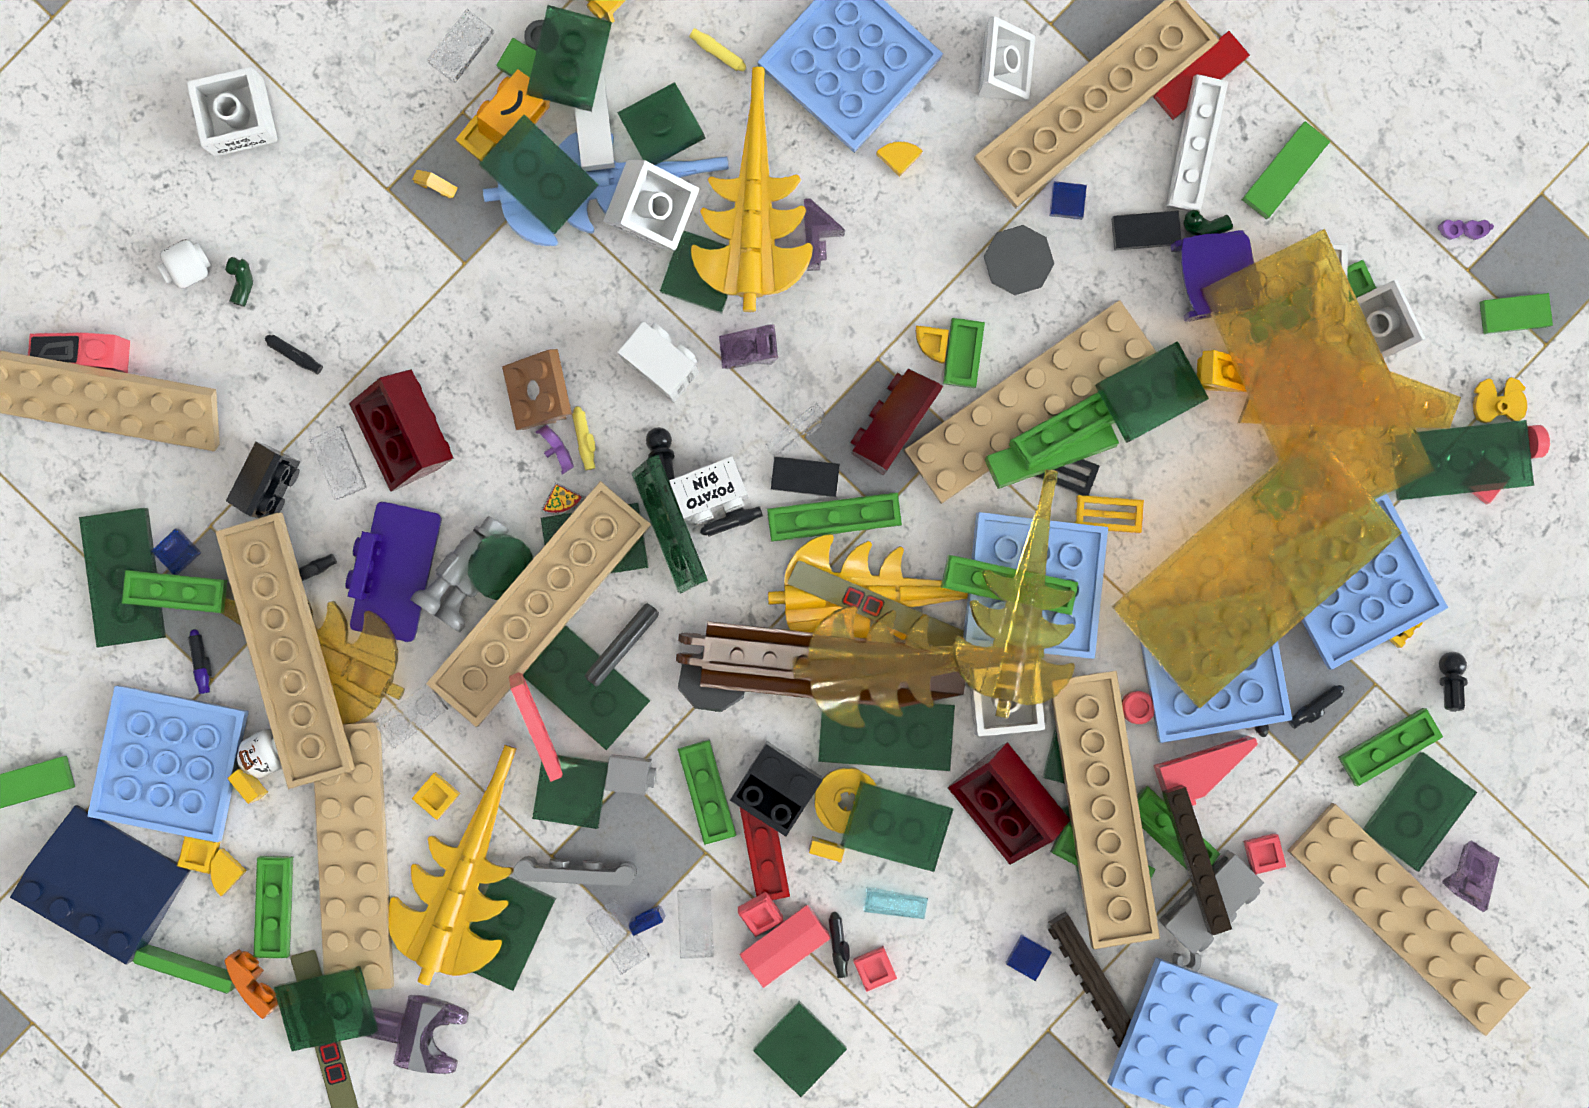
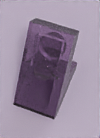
[803,199,845,271]
[719,324,778,369]
[1442,840,1500,912]

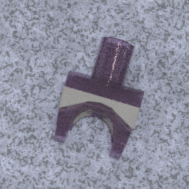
[362,995,469,1074]

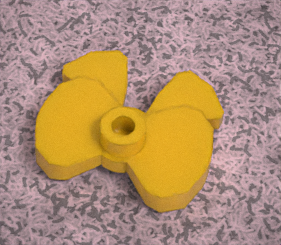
[1473,377,1527,424]

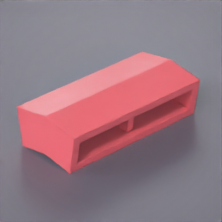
[739,905,831,988]

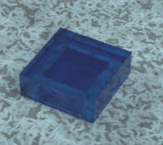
[1049,181,1087,220]
[152,528,201,575]
[628,905,666,936]
[1005,934,1052,981]

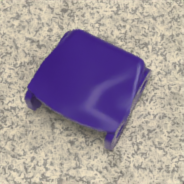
[1170,230,1260,322]

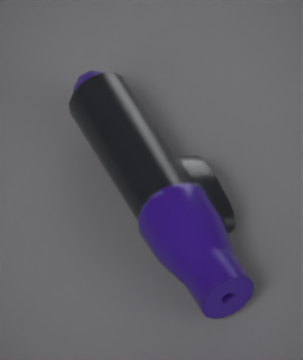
[188,629,212,694]

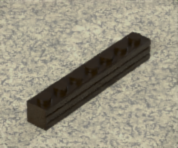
[1162,785,1232,935]
[1048,911,1131,1048]

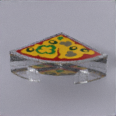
[541,482,586,515]

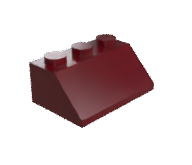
[349,369,454,492]
[850,369,944,475]
[948,742,1070,865]

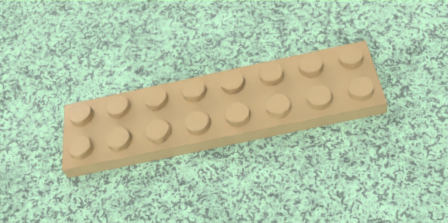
[974,0,1219,209]
[904,300,1158,504]
[0,351,220,451]
[426,481,652,727]
[216,513,355,789]
[1048,671,1160,949]
[314,722,394,993]
[1287,803,1531,1036]

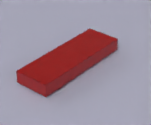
[1153,31,1250,120]
[740,807,790,900]

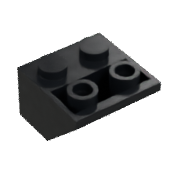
[226,441,300,518]
[730,741,823,837]

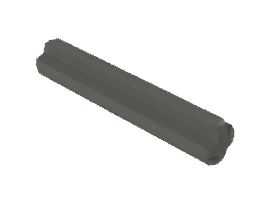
[585,603,659,687]

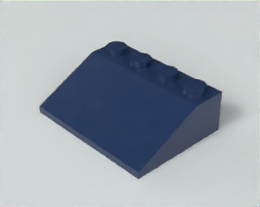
[10,805,191,965]

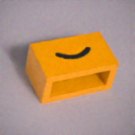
[476,69,550,154]

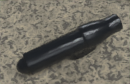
[265,335,323,375]
[700,506,763,537]
[299,554,337,581]
[1288,685,1345,729]

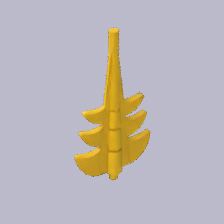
[691,67,813,313]
[768,534,968,640]
[389,745,517,985]

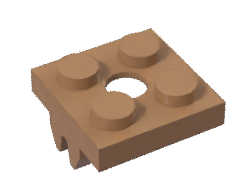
[502,349,572,430]

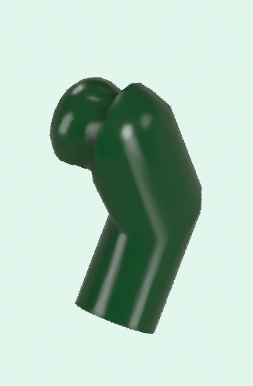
[1183,210,1233,236]
[225,257,253,307]

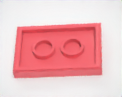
[509,672,563,782]

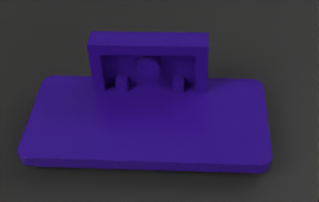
[345,502,442,642]

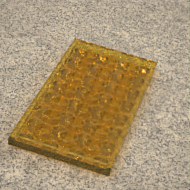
[1200,229,1434,529]
[1111,431,1402,708]

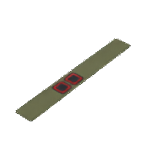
[788,561,966,656]
[291,950,359,1108]

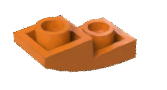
[224,949,281,1019]

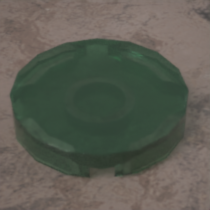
[468,534,533,600]

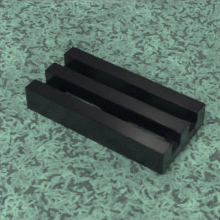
[1034,459,1100,496]

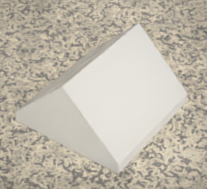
[978,16,1035,101]
[1347,279,1425,367]

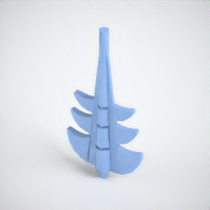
[483,129,729,246]

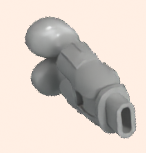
[410,516,509,633]

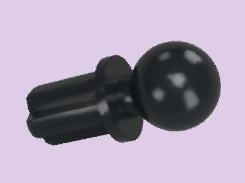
[646,427,675,485]
[1439,652,1468,712]

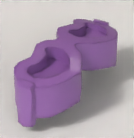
[1438,220,1494,240]
[535,425,574,475]

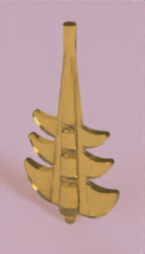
[953,470,1075,719]
[222,598,405,724]
[793,605,1044,728]

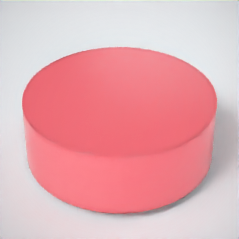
[1520,425,1550,459]
[1122,691,1154,724]

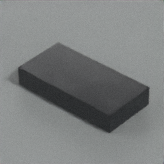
[1111,211,1181,251]
[771,457,840,497]

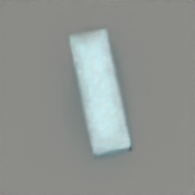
[863,887,928,919]

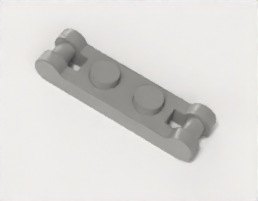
[513,856,637,886]

